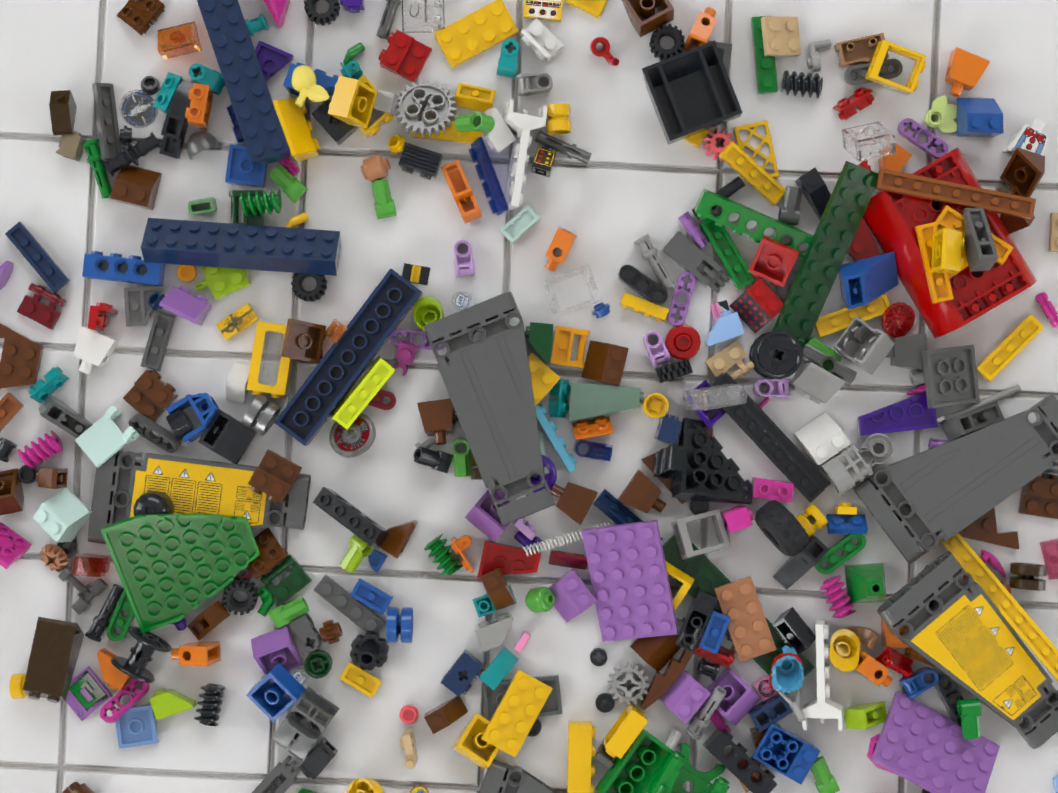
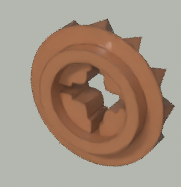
[39,544,69,572]

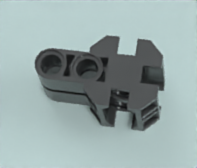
[271,686,340,761]

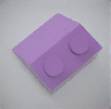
[159,285,212,325]
[465,490,510,542]
[548,568,597,622]
[251,626,304,674]
[708,667,761,726]
[659,669,712,724]

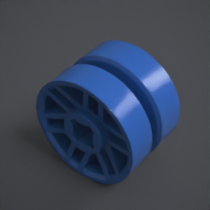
[386,607,413,643]

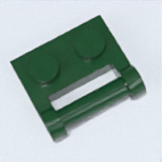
[229,190,264,226]
[260,554,312,605]

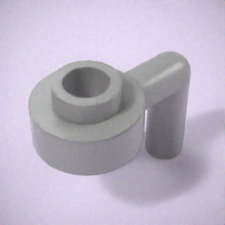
[807,39,831,72]

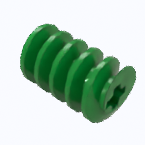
[240,189,282,216]
[424,534,463,576]

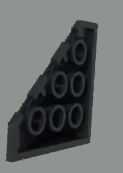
[672,418,753,504]

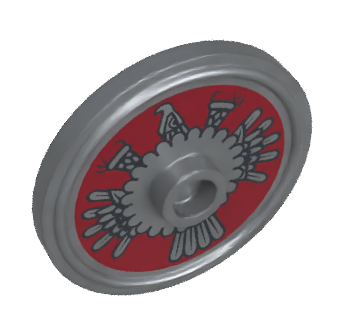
[329,413,376,458]

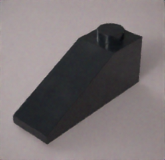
[795,168,831,220]

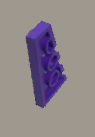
[858,392,938,436]

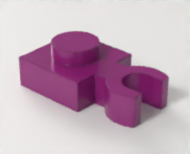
[393,340,419,376]

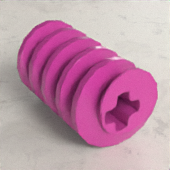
[17,430,63,469]
[820,575,856,618]

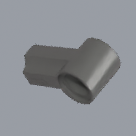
[778,186,803,226]

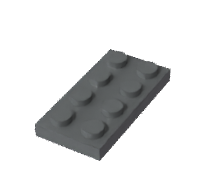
[482,674,563,721]

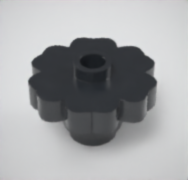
[350,631,389,671]

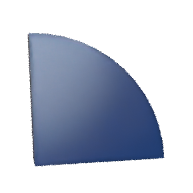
[368,548,388,573]

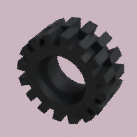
[304,0,340,26]
[649,24,685,61]
[291,273,327,302]
[655,358,693,383]
[222,577,259,615]

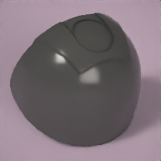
[186,131,221,160]

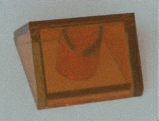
[158,21,202,59]

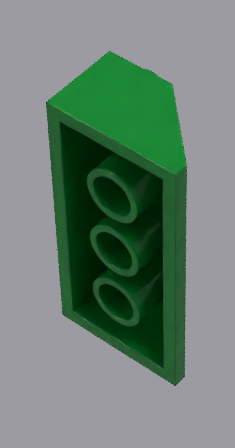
[595,729,675,793]

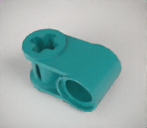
[496,39,519,78]
[189,63,225,95]

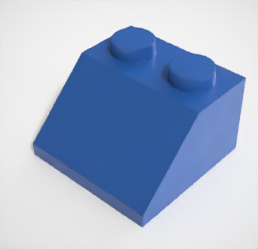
[957,98,1004,137]

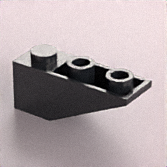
[772,535,830,590]
[676,588,717,652]
[300,737,338,780]

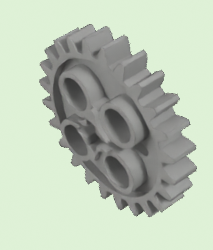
[394,80,456,138]

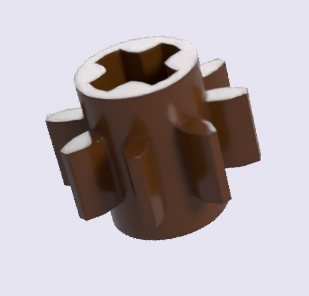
[319,619,343,645]

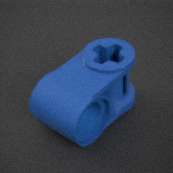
[899,667,939,699]

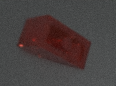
[72,553,110,577]

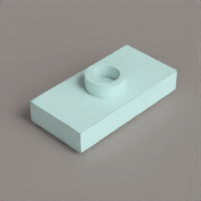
[500,204,541,245]

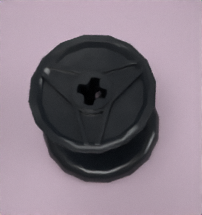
[749,331,803,379]
[111,626,172,683]

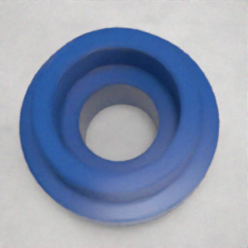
[592,302,610,319]

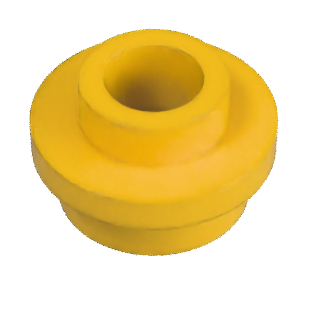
[388,135,406,154]

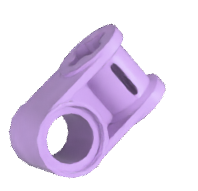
[454,240,475,278]
[643,331,672,369]
[753,378,791,398]

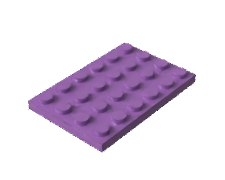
[581,520,679,642]
[871,691,1000,793]

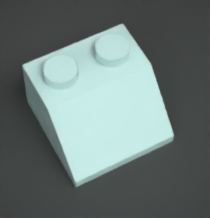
[33,488,92,542]

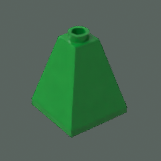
[845,563,887,604]

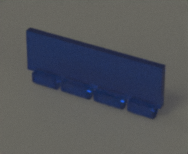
[469,137,509,216]

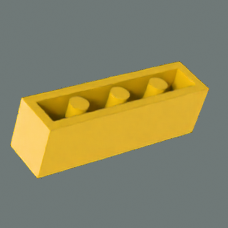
[567,720,596,793]

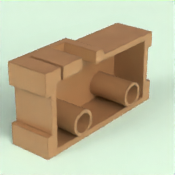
[834,33,889,68]

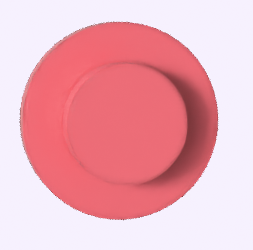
[399,705,419,724]

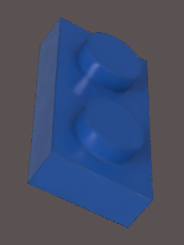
[826,514,868,534]
[350,578,393,614]
[698,610,731,654]

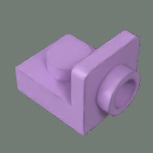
[514,517,536,540]

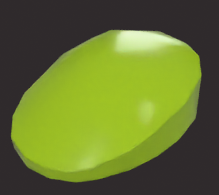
[413,296,444,332]

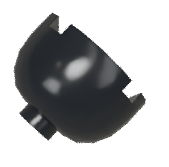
[134,491,174,516]

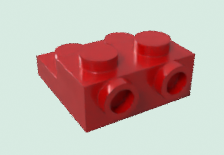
[378,30,432,83]
[748,236,800,288]

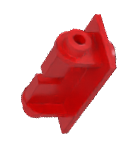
[832,87,874,120]
[693,637,735,668]
[875,646,914,677]

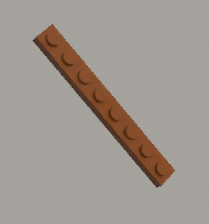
[875,168,1036,219]

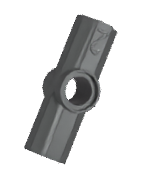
[802,343,857,387]

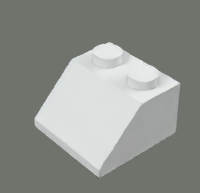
[794,412,851,465]

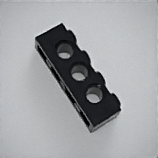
[313,487,389,549]
[703,728,778,793]

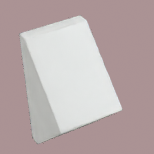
[226,362,250,403]

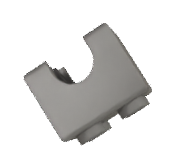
[833,316,895,375]

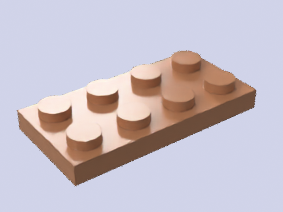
[714,576,777,662]

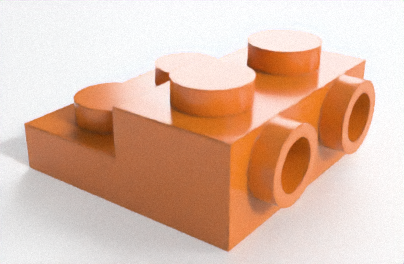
[185,83,214,130]

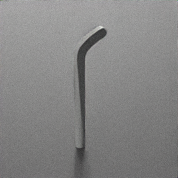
[936,384,1021,424]

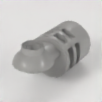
[820,433,895,495]

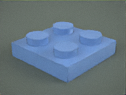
[115,704,159,749]

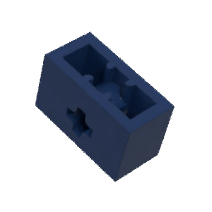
[654,414,682,444]
[441,650,483,697]
[748,693,793,732]

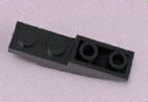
[159,79,194,159]

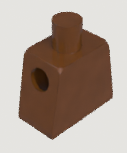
[417,398,456,445]
[618,470,666,513]
[550,482,598,525]

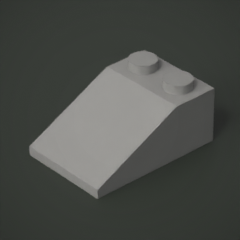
[790,362,845,404]

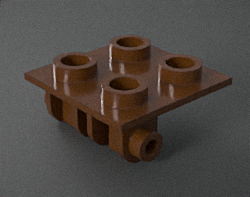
[116,0,166,36]
[248,528,288,579]

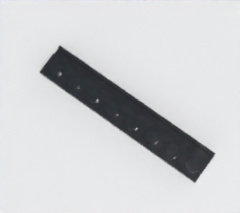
[705,372,831,503]

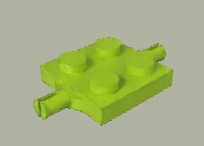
[195,266,251,300]

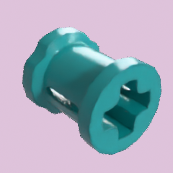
[245,13,269,36]

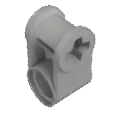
[516,73,553,96]

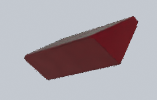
[549,550,587,570]

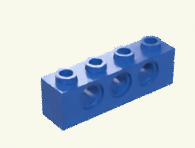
[82,251,166,287]

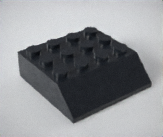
[642,40,743,145]

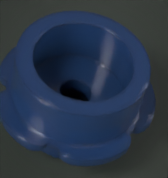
[148,292,165,311]

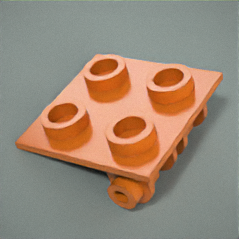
[572,416,614,440]
[451,535,475,573]

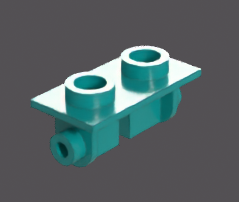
[340,61,363,80]
[152,72,183,114]
[28,366,70,404]
[548,379,570,418]

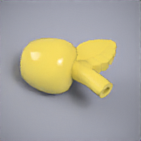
[292,65,329,107]

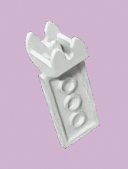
[502,99,547,211]
[802,620,843,731]

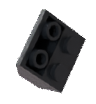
[198,409,257,465]

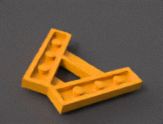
[915,205,1014,304]

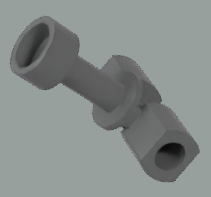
[58,566,108,615]

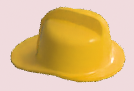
[829,629,860,672]

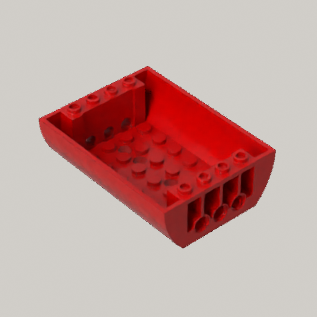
[863,148,1037,338]

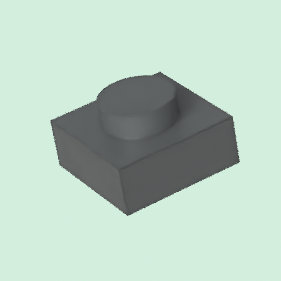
[594,744,617,769]

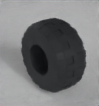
[754,500,809,556]

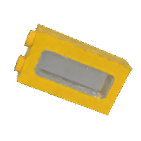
[246,321,293,399]

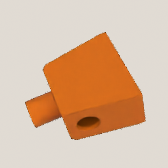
[683,7,717,51]
[945,47,990,97]
[544,227,577,272]
[171,641,221,666]
[855,649,893,687]

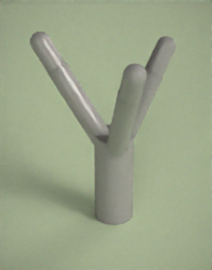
[775,687,806,722]

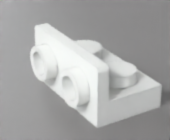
[520,18,564,62]

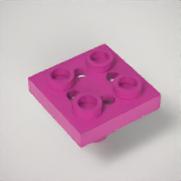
[0,522,32,569]

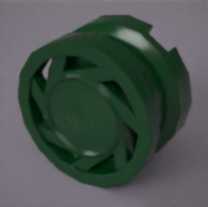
[304,650,333,679]

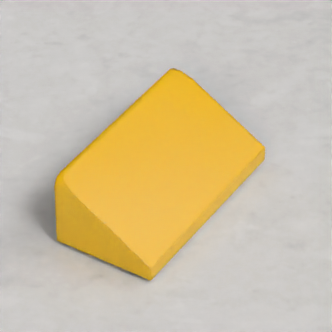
[454,83,496,112]

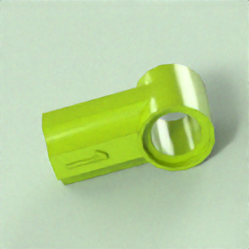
[340,534,374,573]

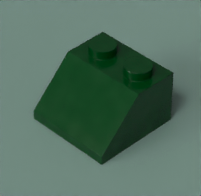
[525,322,553,364]

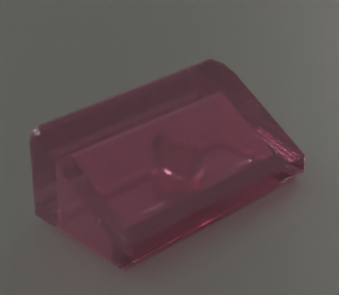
[1040,538,1058,580]

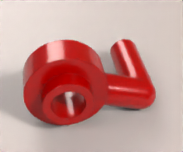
[590,37,619,66]

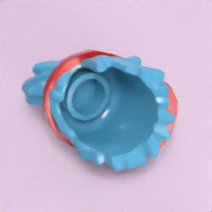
[769,645,804,694]

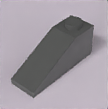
[963,208,999,271]
[39,394,93,438]
[941,402,1004,441]

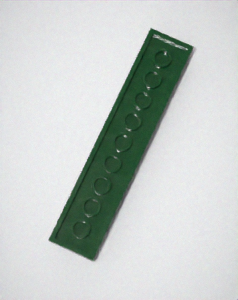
[772,161,878,349]
[662,534,815,694]

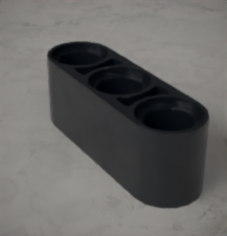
[618,265,668,305]
[935,673,964,727]

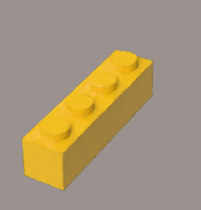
[620,292,669,322]

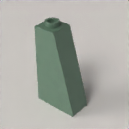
[568,382,644,421]

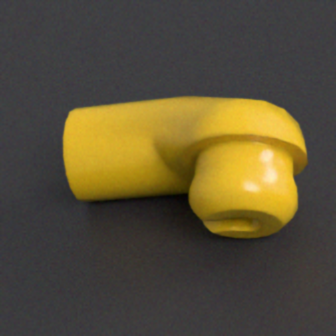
[285,212,309,228]

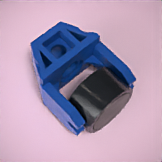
[166,393,219,444]

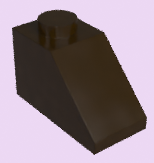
[49,90,77,135]

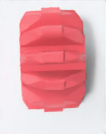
[703,128,735,161]

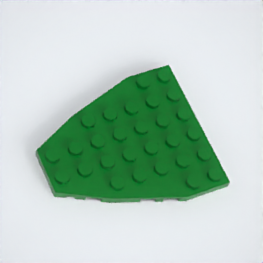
[101,513,260,634]

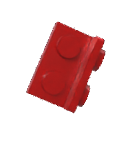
[88,302,118,331]

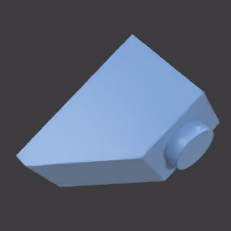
[705,309,745,346]

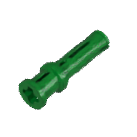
[82,139,112,199]

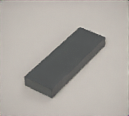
[141,311,176,371]

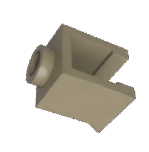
[56,131,86,162]

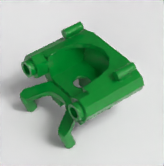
[648,743,730,793]

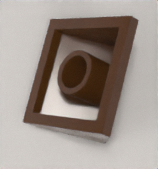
[1000,148,1045,198]
[630,635,681,672]

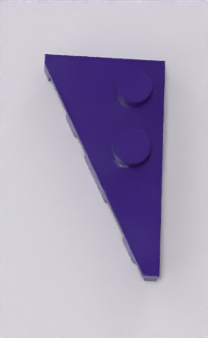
[255,41,294,81]

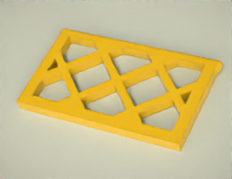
[734,120,779,183]

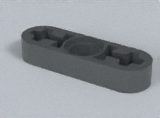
[129,413,181,453]

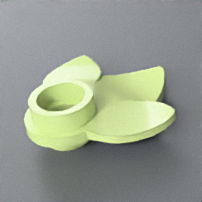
[925,95,957,133]

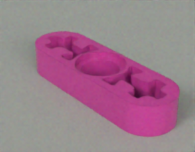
[100,678,150,723]

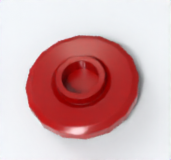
[881,302,915,337]
[665,324,701,360]

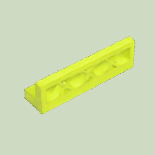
[331,356,395,429]

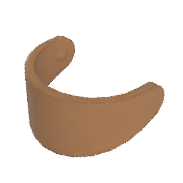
[844,626,879,649]

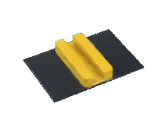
[402,263,430,285]

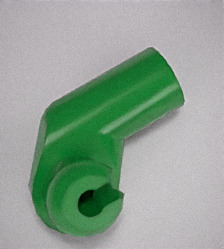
[343,42,365,66]
[257,587,274,616]

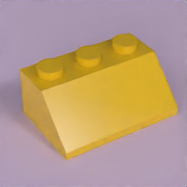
[273,97,320,162]

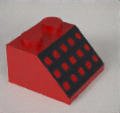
[729,278,784,334]

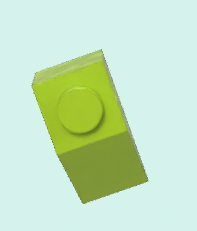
[149,688,197,721]
[844,701,887,729]

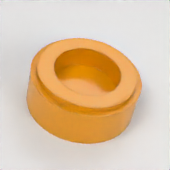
[177,265,197,283]

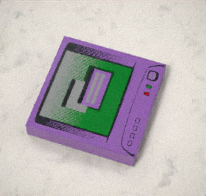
[66,666,113,721]

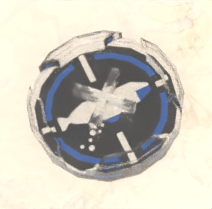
[119,89,158,128]

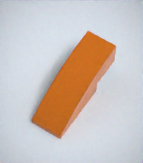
[441,160,482,224]

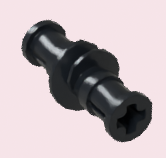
[103,132,161,177]

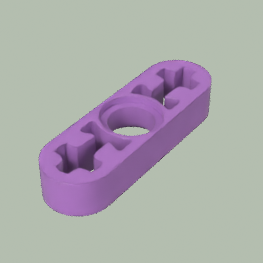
[897,118,948,159]
[667,271,695,326]
[390,329,444,351]

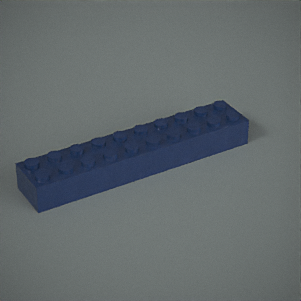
[197,0,290,168]
[141,218,341,276]
[274,268,423,446]

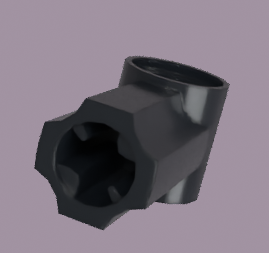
[413,446,453,473]

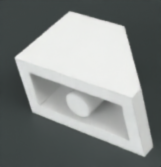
[481,107,516,154]

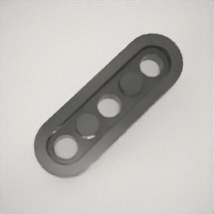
[844,59,903,85]

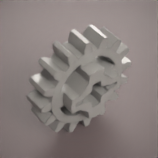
[607,662,650,706]

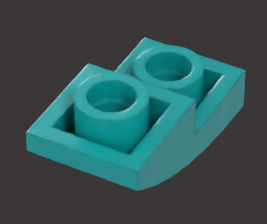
[472,585,517,617]
[479,647,519,691]

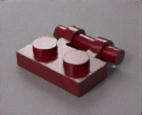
[17,283,66,330]

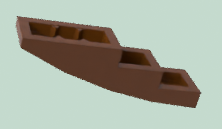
[640,648,695,710]

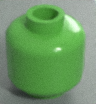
[525,587,555,613]

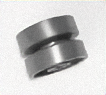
[242,394,282,436]

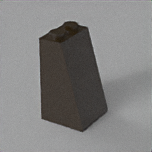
[23,617,84,703]

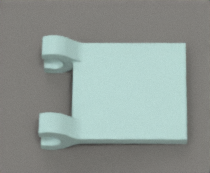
[75,405,140,468]

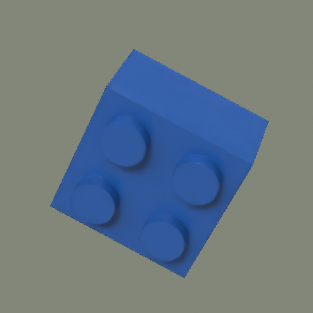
[246,662,306,722]

